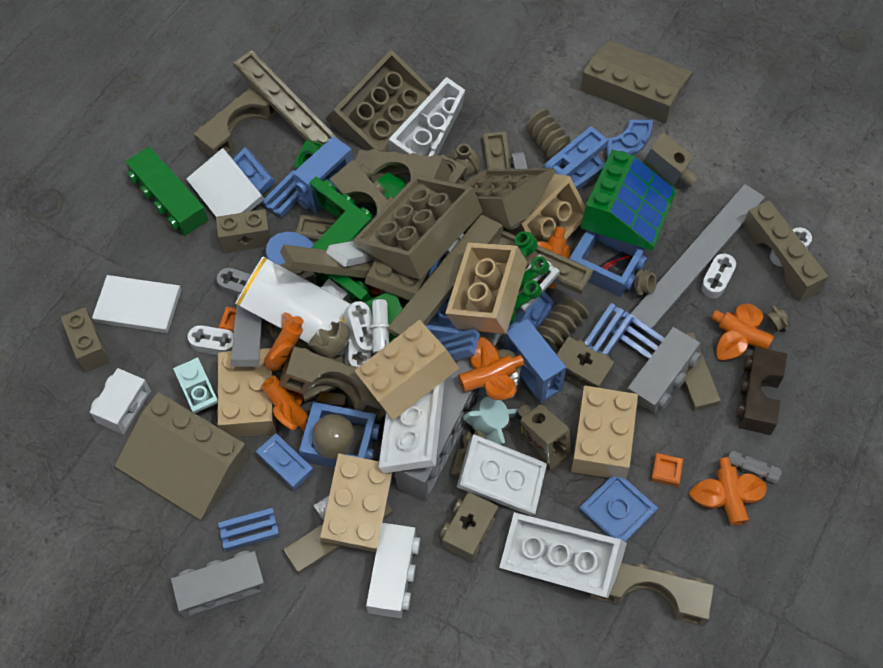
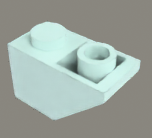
[173,358,218,413]

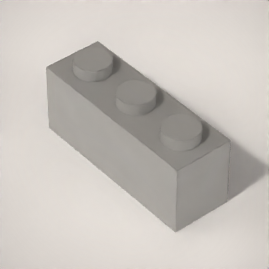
[628,327,702,414]
[171,551,268,618]

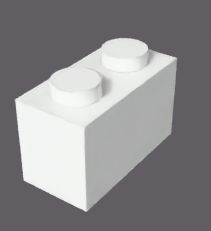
[89,368,151,435]

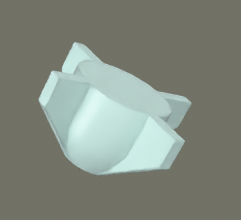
[463,387,518,445]

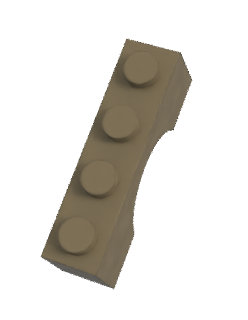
[194,85,278,158]
[354,149,452,182]
[330,160,393,216]
[743,200,829,302]
[279,346,386,421]
[590,563,714,626]

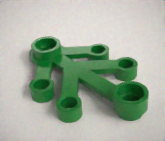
[509,231,549,325]

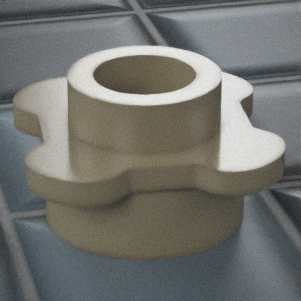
[634,269,656,295]
[766,305,790,332]

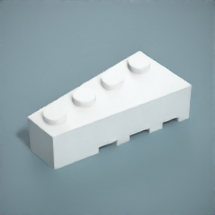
[388,77,465,156]

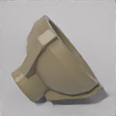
[448,143,480,177]

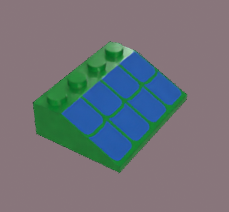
[580,149,676,251]

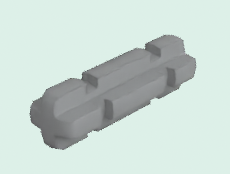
[728,451,782,483]

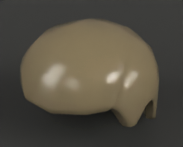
[308,321,350,358]
[313,414,354,459]

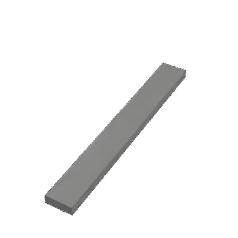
[631,184,765,329]

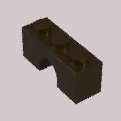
[736,347,787,435]

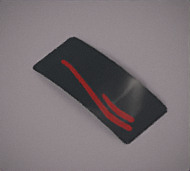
[599,252,633,275]

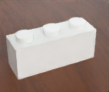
[366,523,420,619]

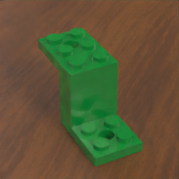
[309,176,373,303]

